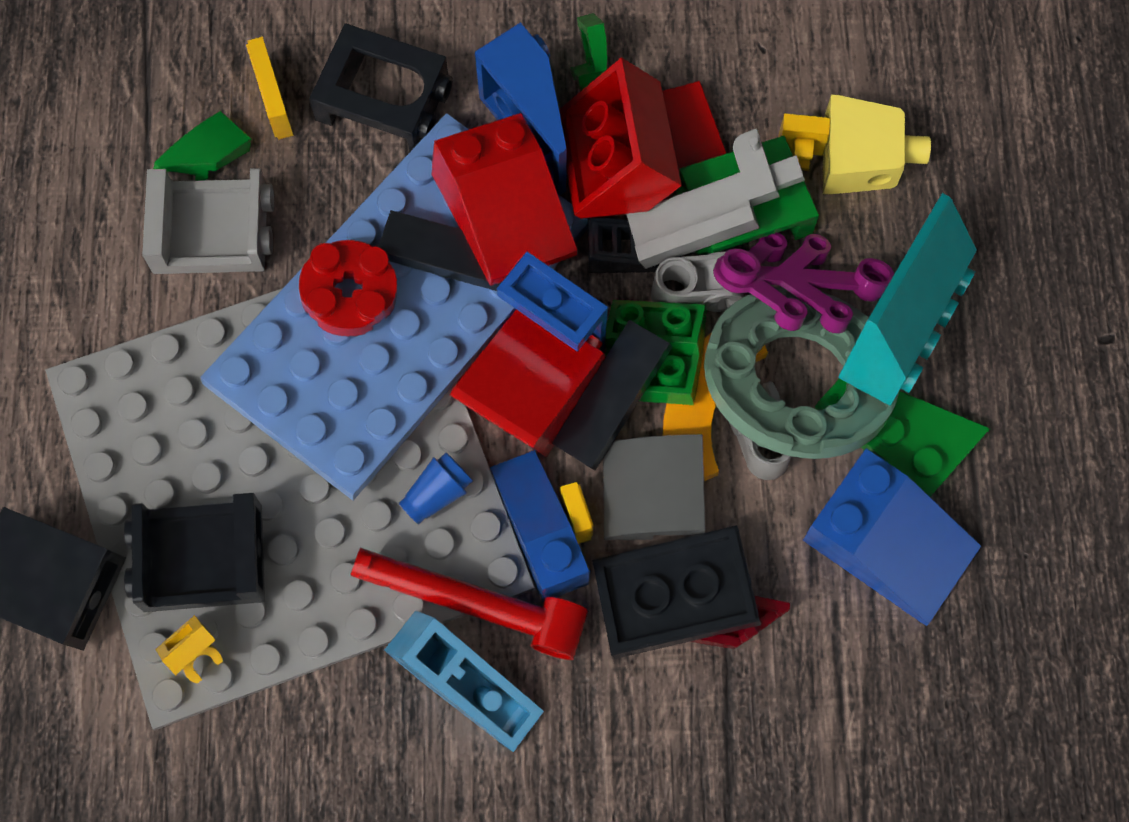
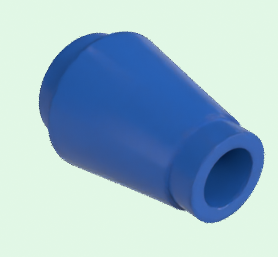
[399,452,473,525]

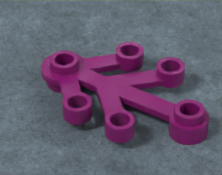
[713,232,894,333]

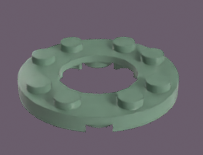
[704,287,899,459]

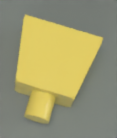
[823,95,931,194]

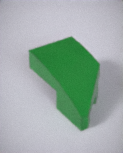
[570,13,607,92]
[153,111,252,181]

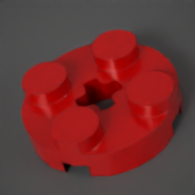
[299,240,397,336]

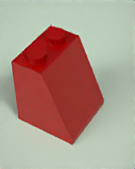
[449,309,606,457]

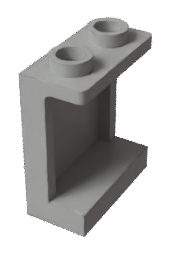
[142,168,275,274]

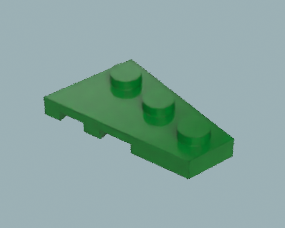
[814,379,990,497]

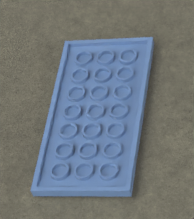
[200,113,588,501]

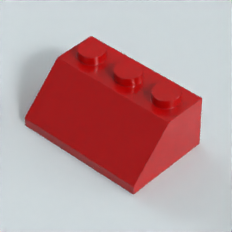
[559,57,682,219]

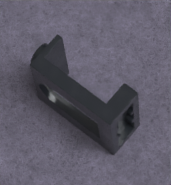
[309,23,453,153]

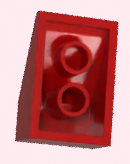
[431,113,578,286]

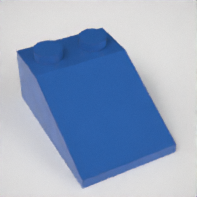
[475,22,567,195]
[803,448,981,626]

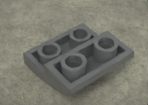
[603,434,705,540]

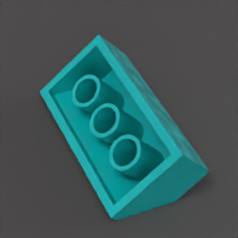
[838,193,977,406]

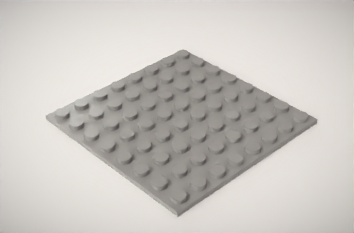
[45,288,535,730]

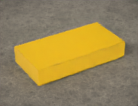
[246,36,294,140]

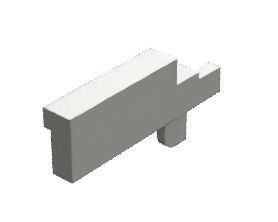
[626,128,805,269]

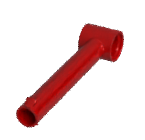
[351,547,588,660]

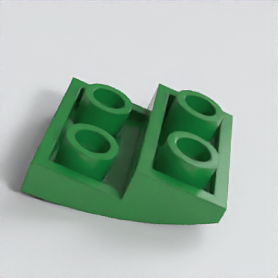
[605,300,707,405]

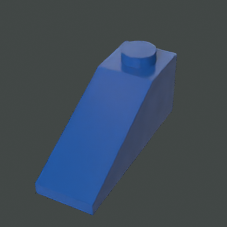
[490,450,590,602]

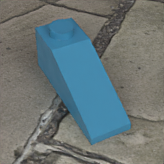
[384,610,544,752]

